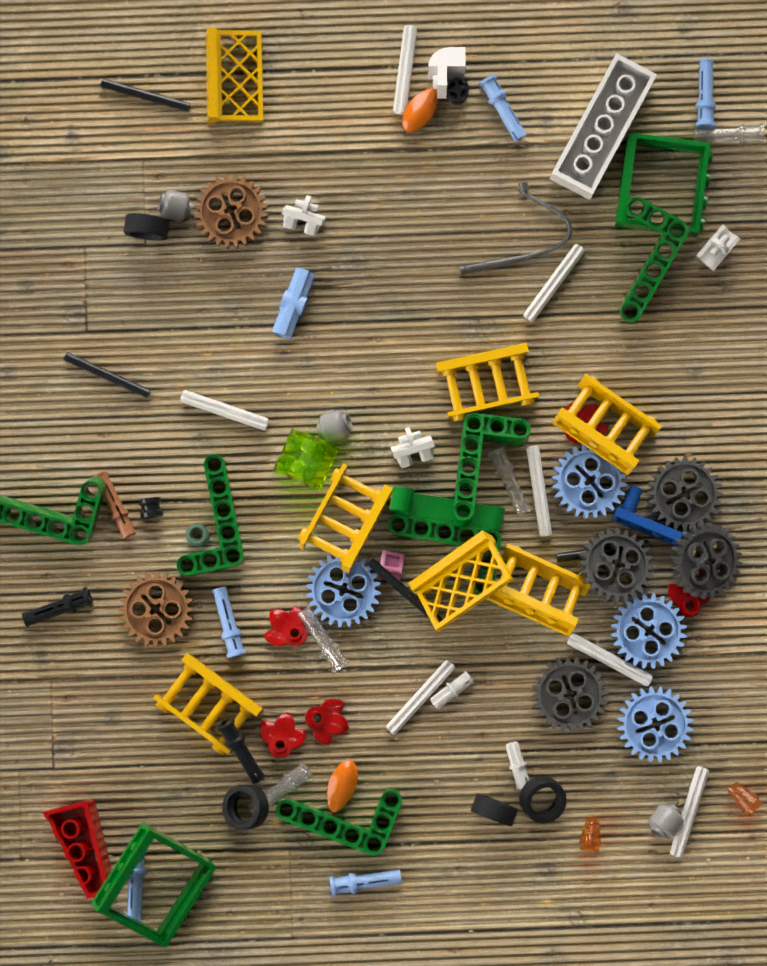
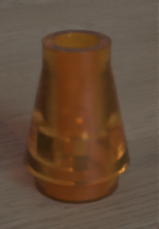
[728,782,762,816]
[578,817,602,852]

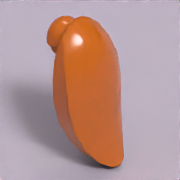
[402,87,439,133]
[327,760,358,812]

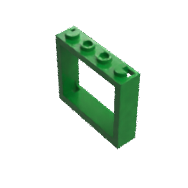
[614,132,713,238]
[91,822,217,948]

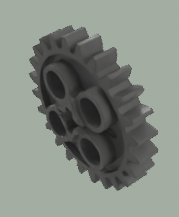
[646,456,723,532]
[670,523,742,599]
[578,528,654,604]
[531,657,608,733]

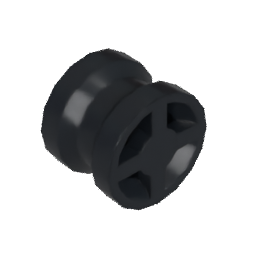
[446,78,469,105]
[138,497,164,519]

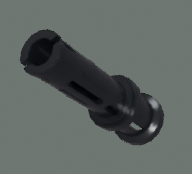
[22,587,94,627]
[215,716,265,784]

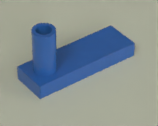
[611,486,682,546]

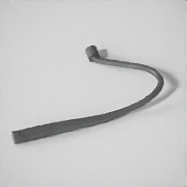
[459,182,572,275]

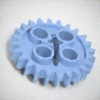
[551,444,627,520]
[306,555,381,628]
[610,593,687,669]
[617,686,694,763]

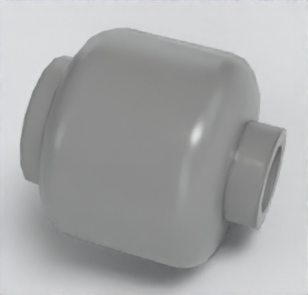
[158,190,193,222]
[317,410,353,443]
[648,804,684,840]

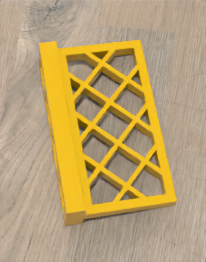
[206,27,263,123]
[409,531,513,632]

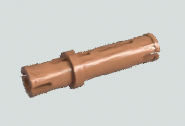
[93,471,136,539]

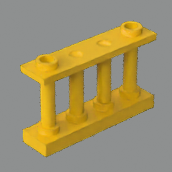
[436,343,539,422]
[551,373,662,475]
[298,463,393,574]
[486,544,591,637]
[153,653,263,755]

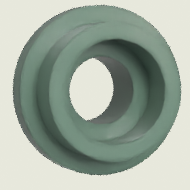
[186,523,209,546]

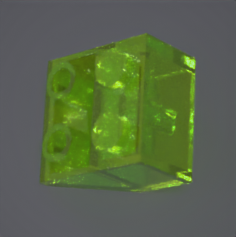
[273,428,339,490]

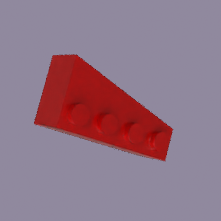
[42,798,112,899]

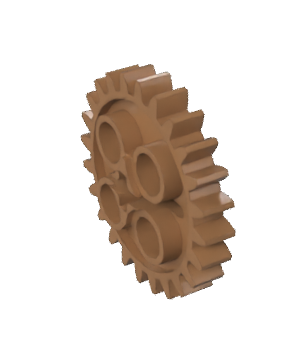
[194,174,268,249]
[118,571,195,647]

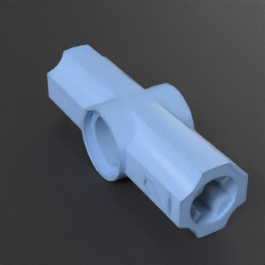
[272,267,315,339]

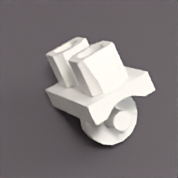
[282,195,326,236]
[696,224,740,271]
[391,427,435,468]

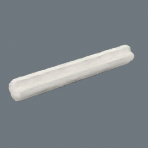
[393,25,417,115]
[523,244,585,322]
[180,390,269,430]
[527,446,552,537]
[567,634,653,686]
[386,660,455,735]
[670,766,709,858]

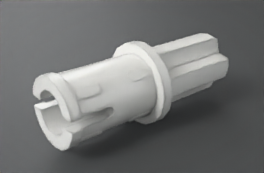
[430,671,474,709]
[506,741,530,789]

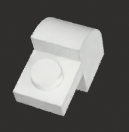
[428,47,465,99]

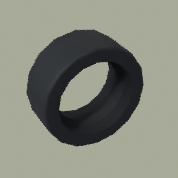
[123,213,169,241]
[519,776,567,824]
[222,785,269,830]
[471,793,518,827]

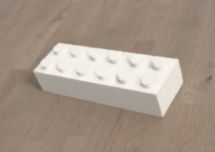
[550,53,657,200]

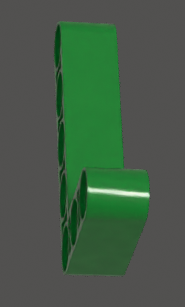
[619,197,689,322]
[452,413,531,527]
[177,454,245,576]
[0,477,106,545]
[389,486,505,532]
[388,514,501,595]
[276,789,402,856]

